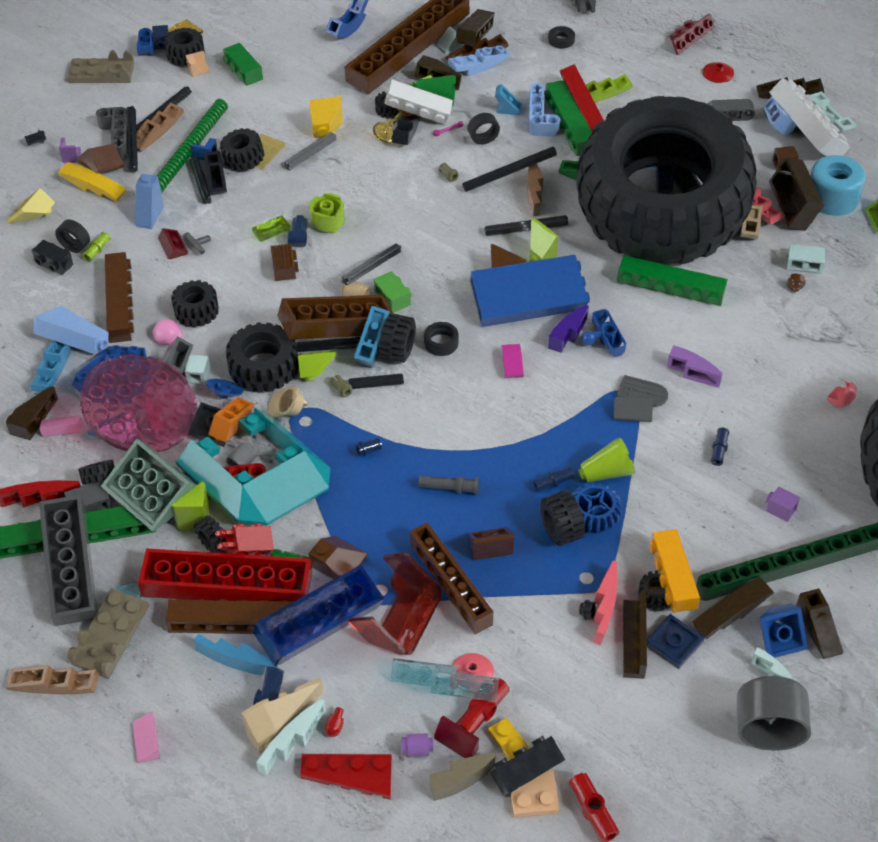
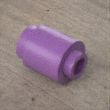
[401,733,433,757]

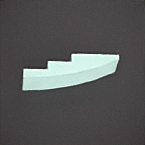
[256,699,326,776]

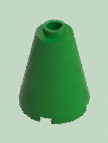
[413,75,456,108]

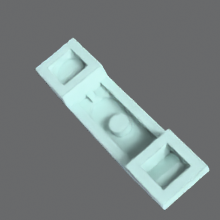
[809,92,857,132]

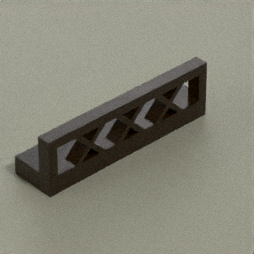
[623,592,647,679]

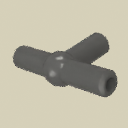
[184,232,211,255]

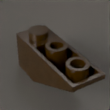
[796,588,843,659]

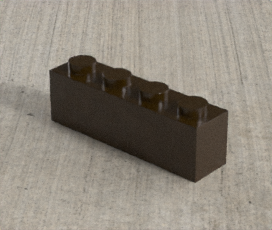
[456,9,495,46]

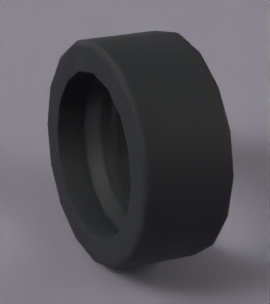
[467,112,500,145]
[55,219,90,253]
[424,322,459,356]

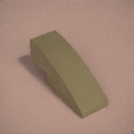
[430,752,495,801]

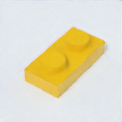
[488,717,529,760]

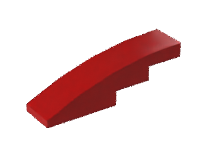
[0,480,81,508]

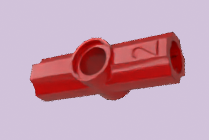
[456,678,510,734]
[569,772,620,842]

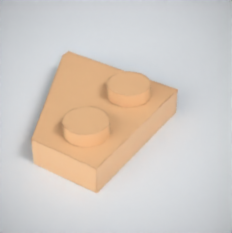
[511,769,560,818]

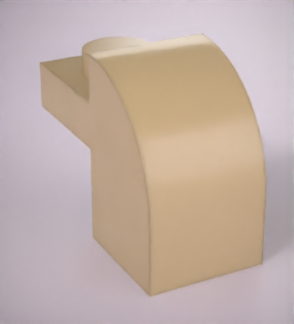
[740,205,763,239]

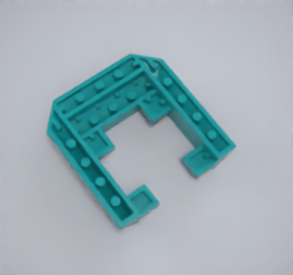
[176,407,331,526]

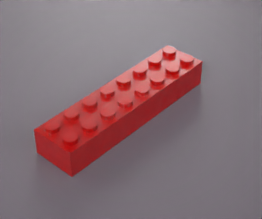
[138,548,312,608]

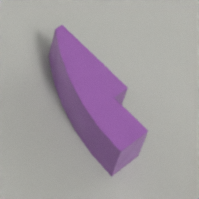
[667,345,723,388]

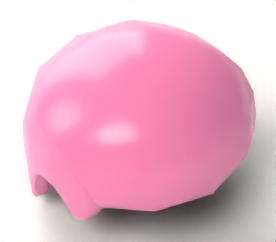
[152,319,183,345]

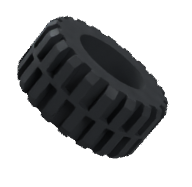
[226,322,299,393]

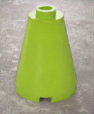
[578,438,635,483]

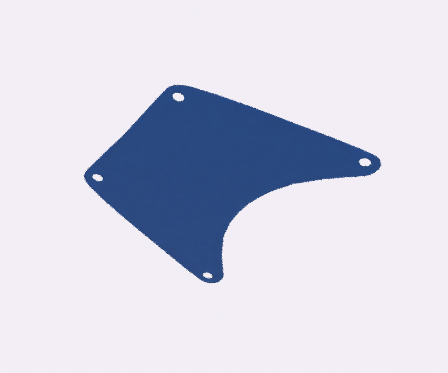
[290,390,640,605]

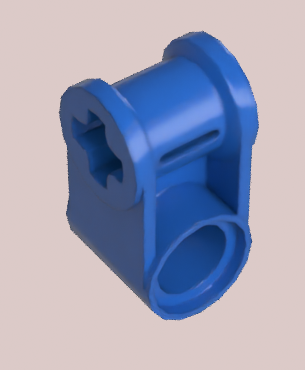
[137,28,154,56]

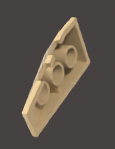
[241,678,323,754]

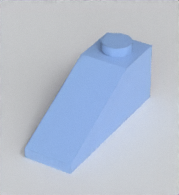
[763,96,796,136]

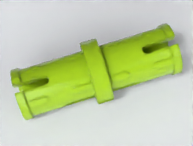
[82,232,111,262]

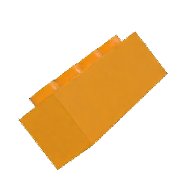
[649,529,700,613]

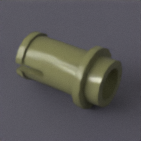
[438,163,459,182]
[330,375,352,397]

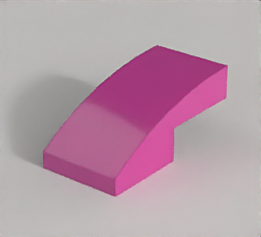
[501,344,524,378]

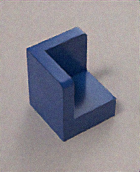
[192,138,218,161]

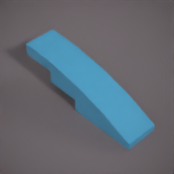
[30,340,72,392]
[193,634,278,675]

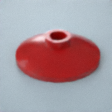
[703,62,734,83]

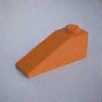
[208,397,255,442]

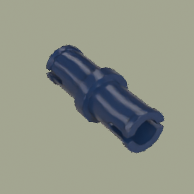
[710,427,730,466]
[533,467,575,492]

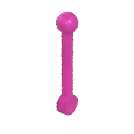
[433,121,464,136]

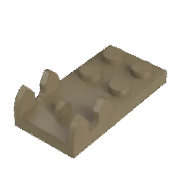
[67,50,135,83]
[68,588,149,679]

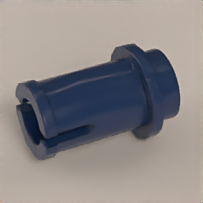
[356,438,382,457]

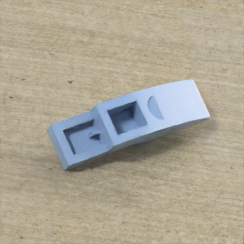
[447,46,510,76]

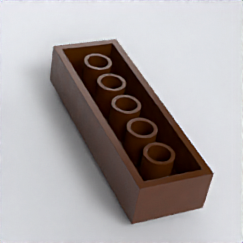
[277,295,393,340]

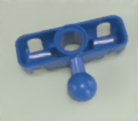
[581,309,627,357]

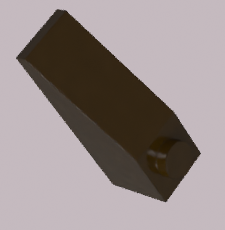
[415,55,462,90]
[6,386,58,440]

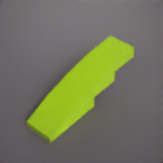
[586,74,633,102]

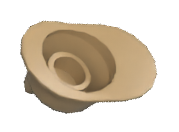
[268,385,308,418]

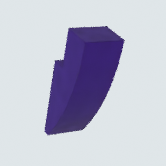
[548,305,589,353]

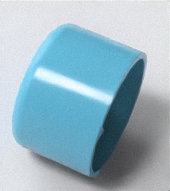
[810,155,866,216]

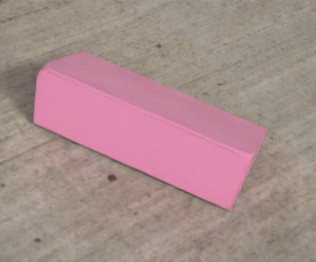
[40,416,81,437]
[133,712,160,763]

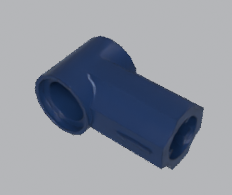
[288,215,308,246]
[253,666,285,705]

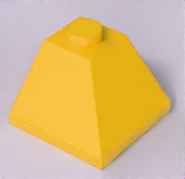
[309,96,343,138]

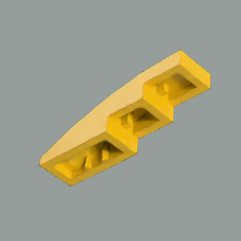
[58,162,126,202]

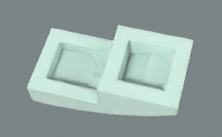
[751,647,792,679]

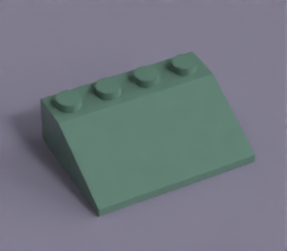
[101,439,197,532]

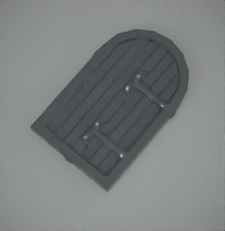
[617,375,668,407]

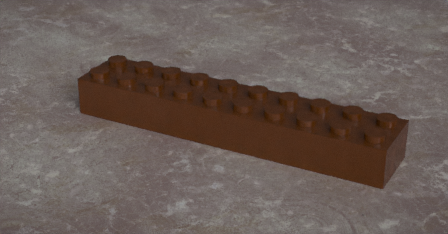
[344,0,470,94]

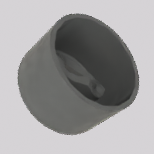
[737,676,811,751]

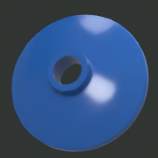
[206,379,243,399]

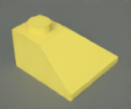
[6,188,55,223]

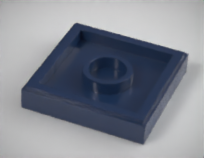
[647,614,705,669]

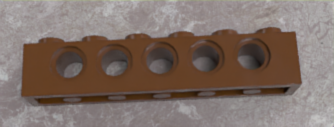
[410,522,494,635]

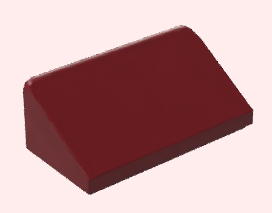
[158,228,188,259]
[434,716,479,758]

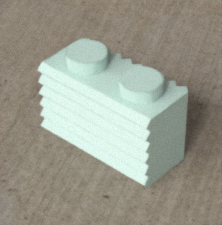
[787,244,825,274]

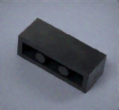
[490,736,566,796]

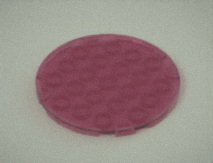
[80,354,197,453]

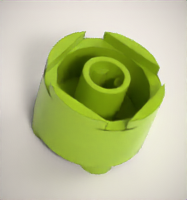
[309,193,345,234]

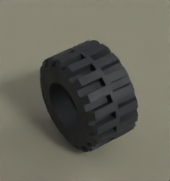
[164,28,205,67]
[220,128,265,172]
[171,280,219,327]
[379,313,416,363]
[540,490,585,546]

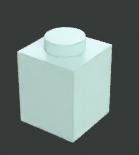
[185,355,210,385]

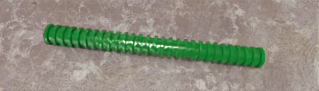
[156,98,228,194]

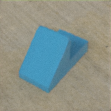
[495,84,522,115]

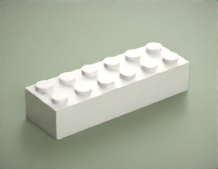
[769,78,851,156]

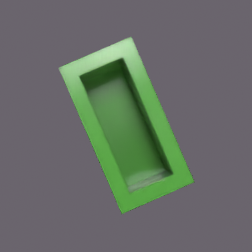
[373,271,412,313]

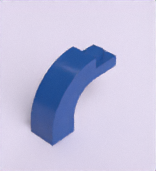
[325,0,368,38]

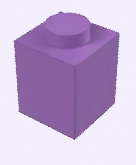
[766,486,800,522]

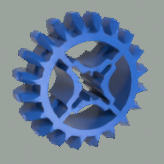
[572,482,622,533]

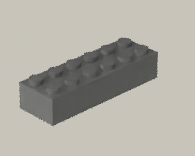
[39,495,98,626]

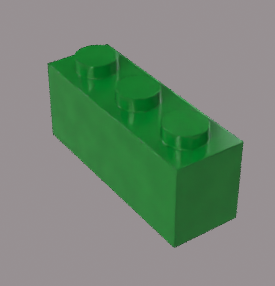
[223,43,263,86]

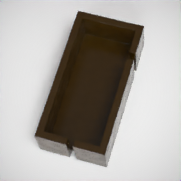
[769,156,824,231]

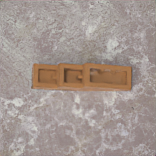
[137,102,184,151]
[527,164,544,216]
[5,665,99,694]

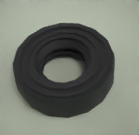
[548,26,575,49]

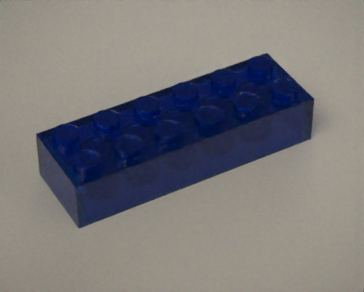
[252,565,385,667]

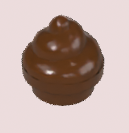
[787,273,806,293]

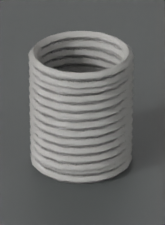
[226,441,258,466]

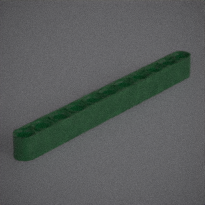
[696,522,878,601]

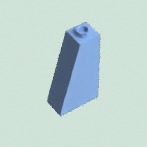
[33,306,109,354]

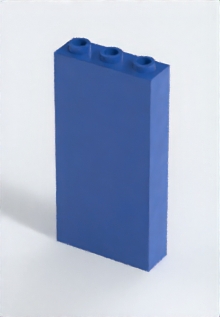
[470,255,590,327]

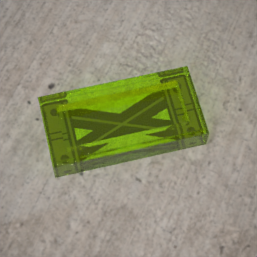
[252,215,291,242]

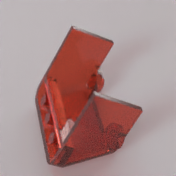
[348,552,442,656]

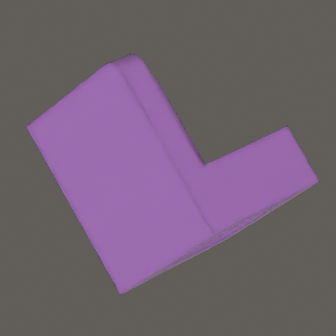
[59,138,81,163]

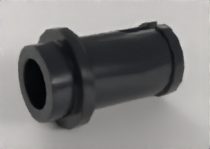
[24,130,46,146]

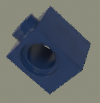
[152,25,169,50]

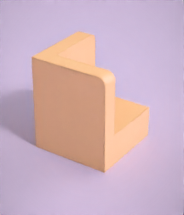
[186,51,210,77]

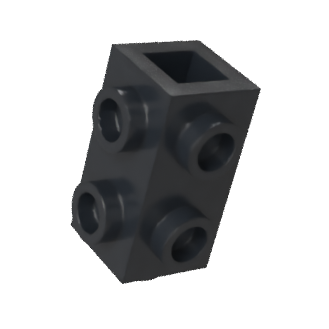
[32,240,74,275]

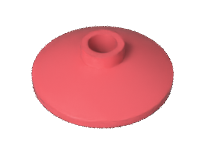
[451,653,494,692]

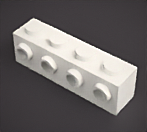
[384,80,453,124]

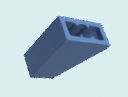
[135,174,164,229]

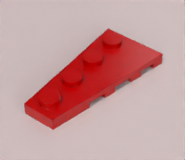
[300,754,392,800]

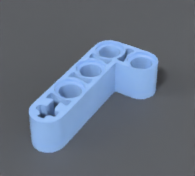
[529,83,560,137]

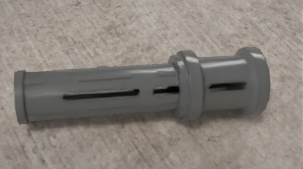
[418,475,479,495]

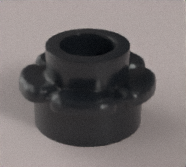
[579,600,596,620]

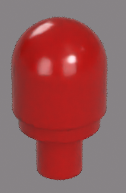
[324,707,344,737]

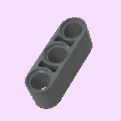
[708,99,755,121]

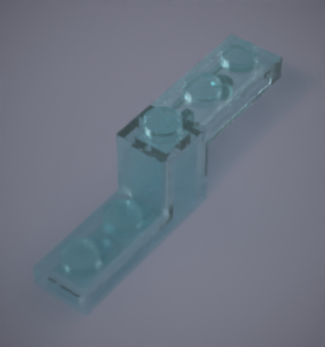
[391,658,499,702]

